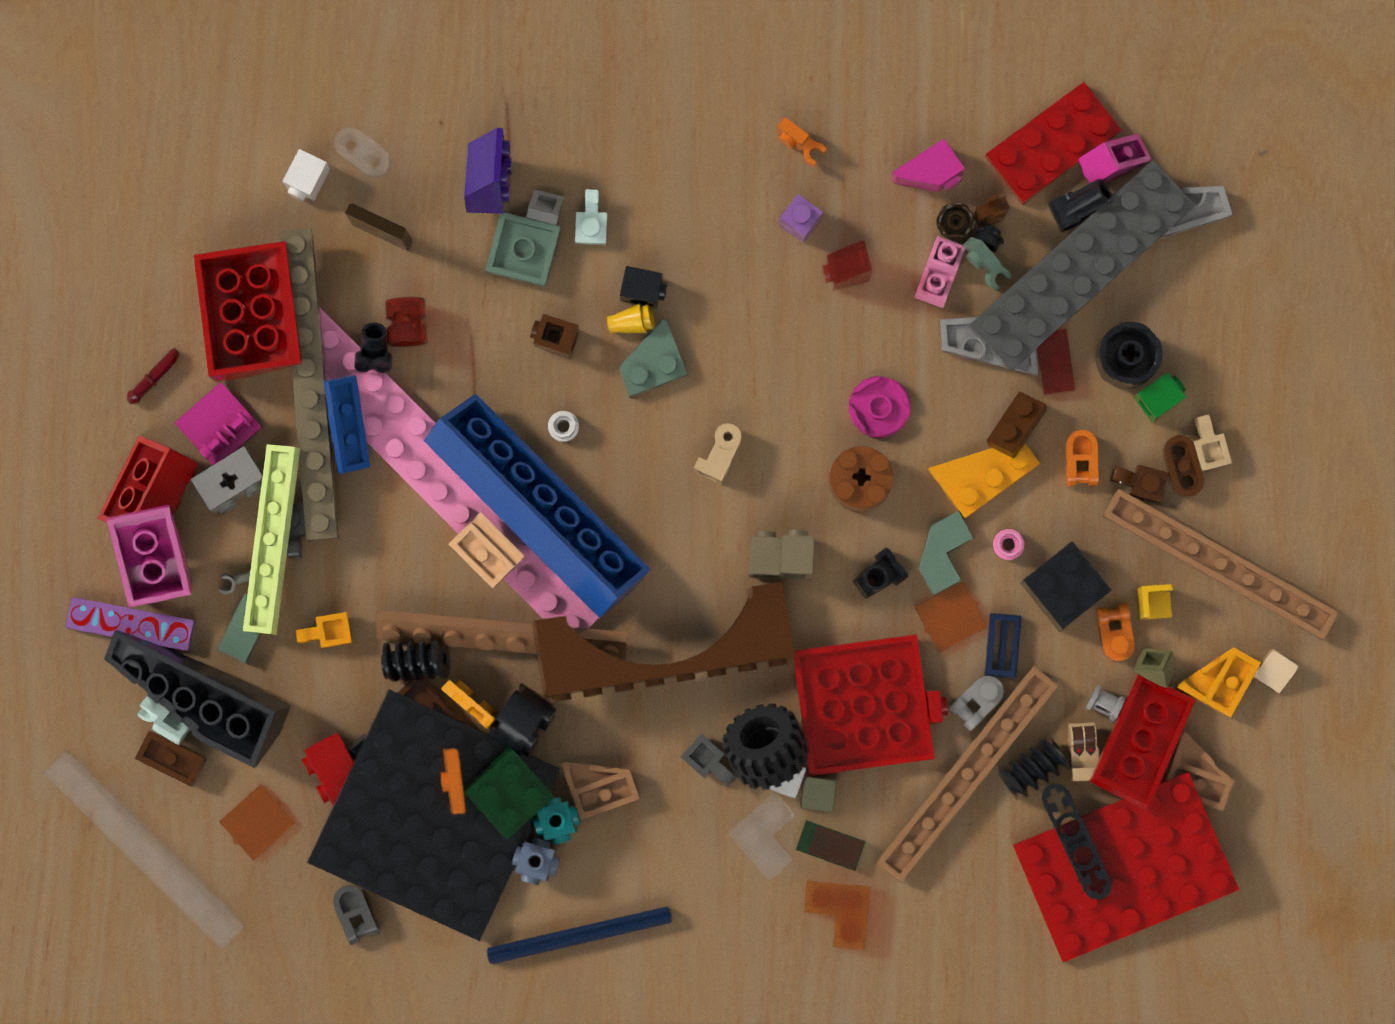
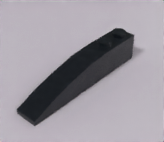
[104,630,291,768]

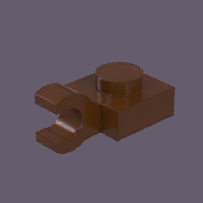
[974,194,1010,225]
[1110,464,1169,504]

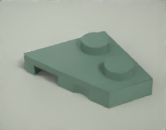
[618,319,688,398]

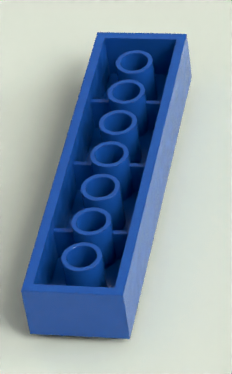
[423,393,651,618]

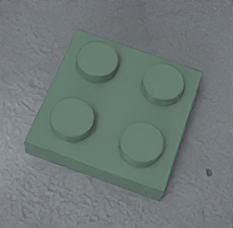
[485,212,561,288]

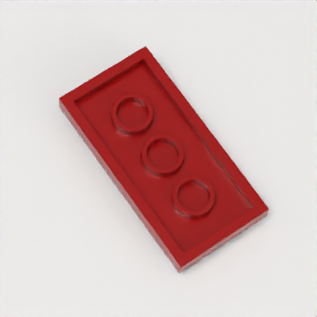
[985,82,1121,205]
[1089,674,1196,810]

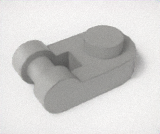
[948,676,1004,731]

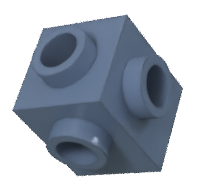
[512,837,560,885]

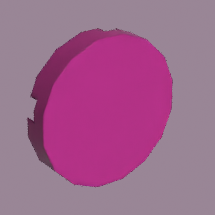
[848,376,910,439]

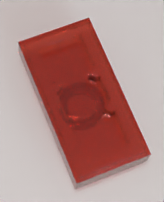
[1037,329,1075,396]

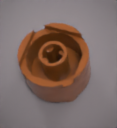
[829,446,893,512]

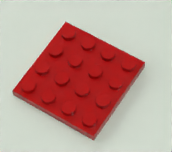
[793,634,935,776]

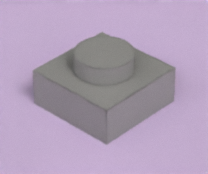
[526,189,564,225]

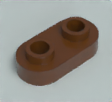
[1163,435,1204,498]

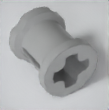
[1085,684,1126,723]

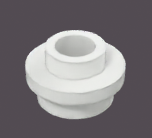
[548,411,579,442]

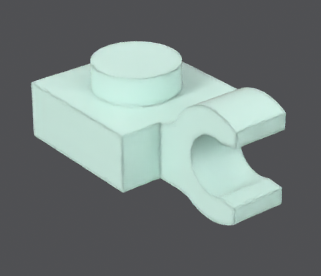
[575,189,607,245]
[137,696,191,745]

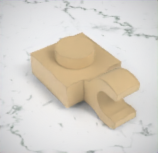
[1193,414,1232,471]

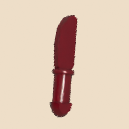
[127,348,179,404]

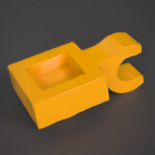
[295,612,352,649]

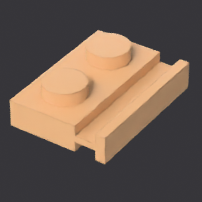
[449,512,525,589]

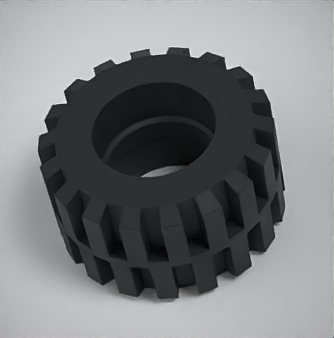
[723,703,809,790]

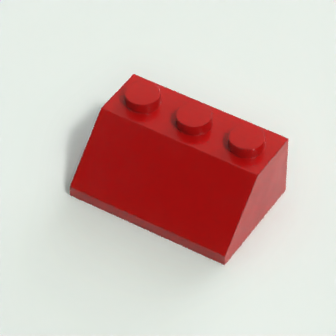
[97,435,198,523]

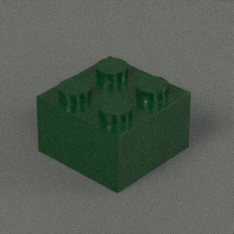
[463,748,554,840]

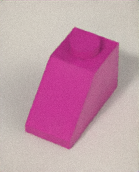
[1078,133,1152,183]
[891,139,965,192]

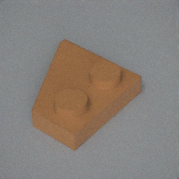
[1165,732,1234,811]
[560,762,640,821]

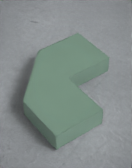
[918,511,973,596]

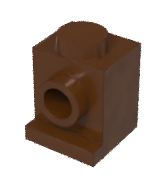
[530,314,580,359]

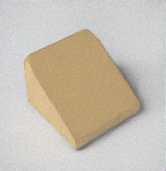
[1254,649,1299,694]

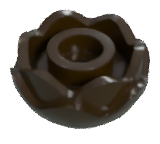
[936,203,976,241]

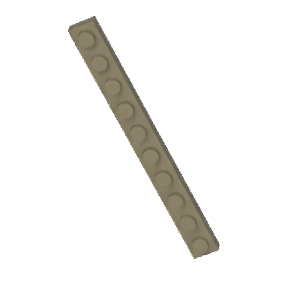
[280,229,339,541]

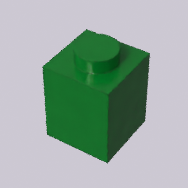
[1134,372,1186,422]

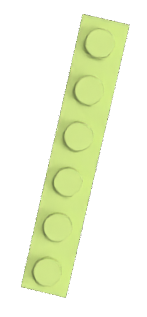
[243,444,300,635]

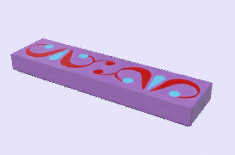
[65,597,196,652]

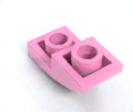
[914,236,965,308]

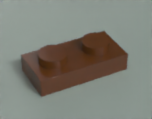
[987,391,1047,459]
[135,731,207,787]

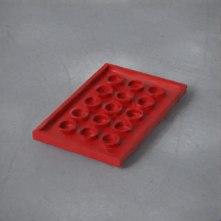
[1013,772,1240,963]

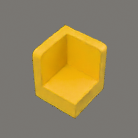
[1137,584,1173,620]

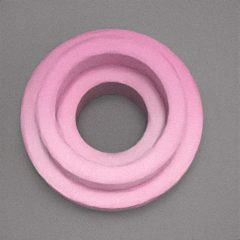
[993,529,1025,560]

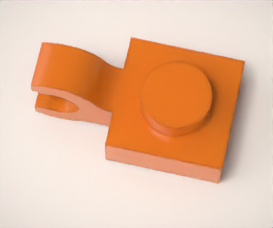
[777,117,826,168]

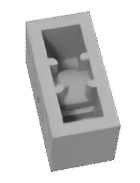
[191,446,263,514]

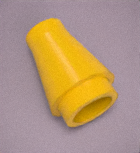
[607,303,655,334]

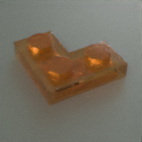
[804,881,870,950]

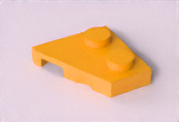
[1176,647,1261,718]

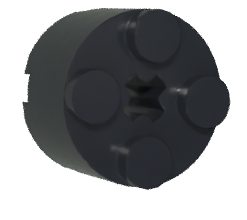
[1096,322,1163,389]
[488,683,557,757]

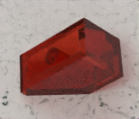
[822,240,872,290]

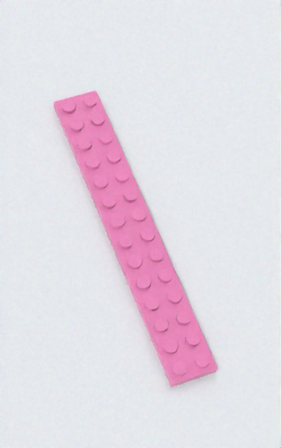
[319,307,600,629]

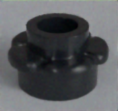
[975,225,1004,252]

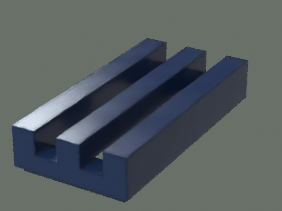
[984,613,1022,679]

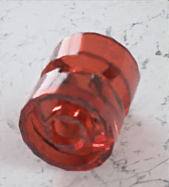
[385,297,428,347]

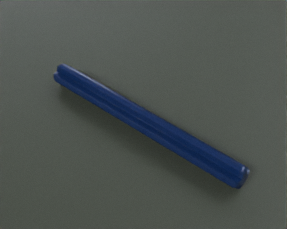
[487,906,672,964]

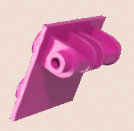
[175,382,262,465]

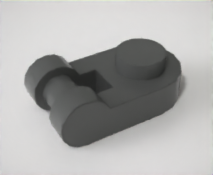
[333,885,380,945]

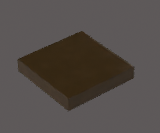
[345,203,412,251]

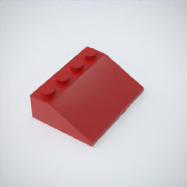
[193,241,302,382]

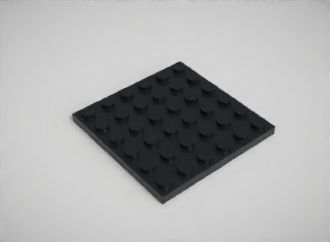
[307,689,560,941]

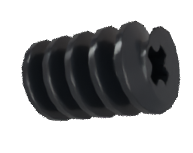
[381,640,450,682]
[998,738,1071,801]

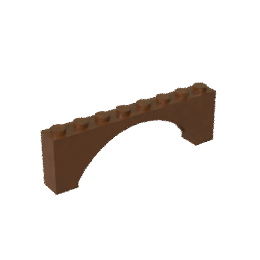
[532,582,795,703]

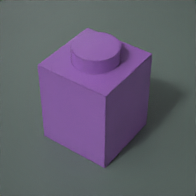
[779,194,823,243]

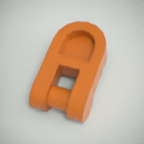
[1065,430,1099,487]
[1095,603,1135,662]

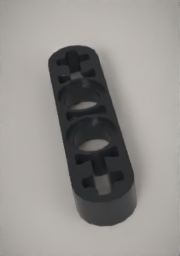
[1042,783,1112,900]

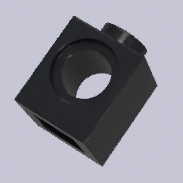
[620,266,668,308]

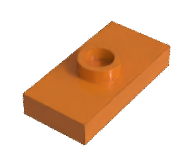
[440,748,466,814]

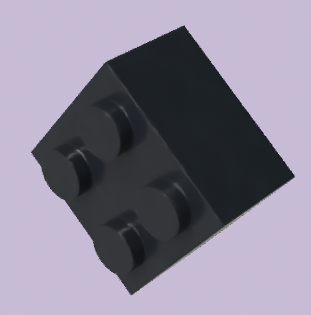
[1020,541,1112,632]

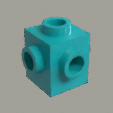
[533,797,581,845]

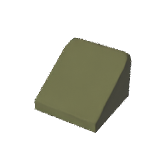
[1134,648,1175,688]
[801,776,836,812]

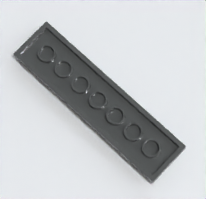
[969,160,1195,372]

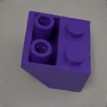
[464,128,512,214]

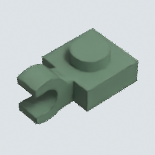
[962,237,1011,290]

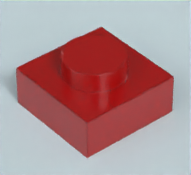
[925,690,948,724]

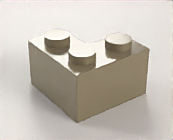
[749,530,814,580]

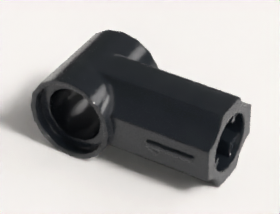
[1047,179,1113,232]

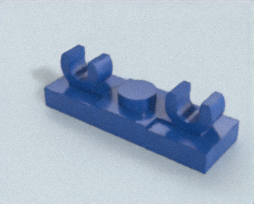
[324,375,370,474]

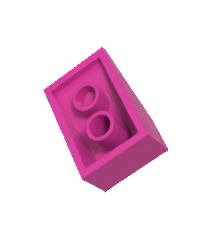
[106,505,192,608]

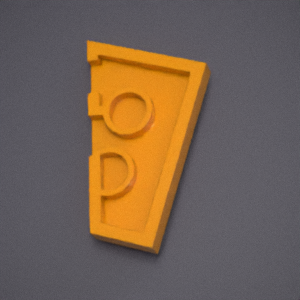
[927,443,1040,519]

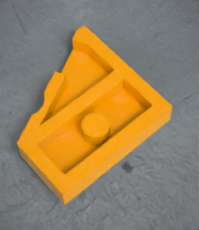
[442,679,499,730]

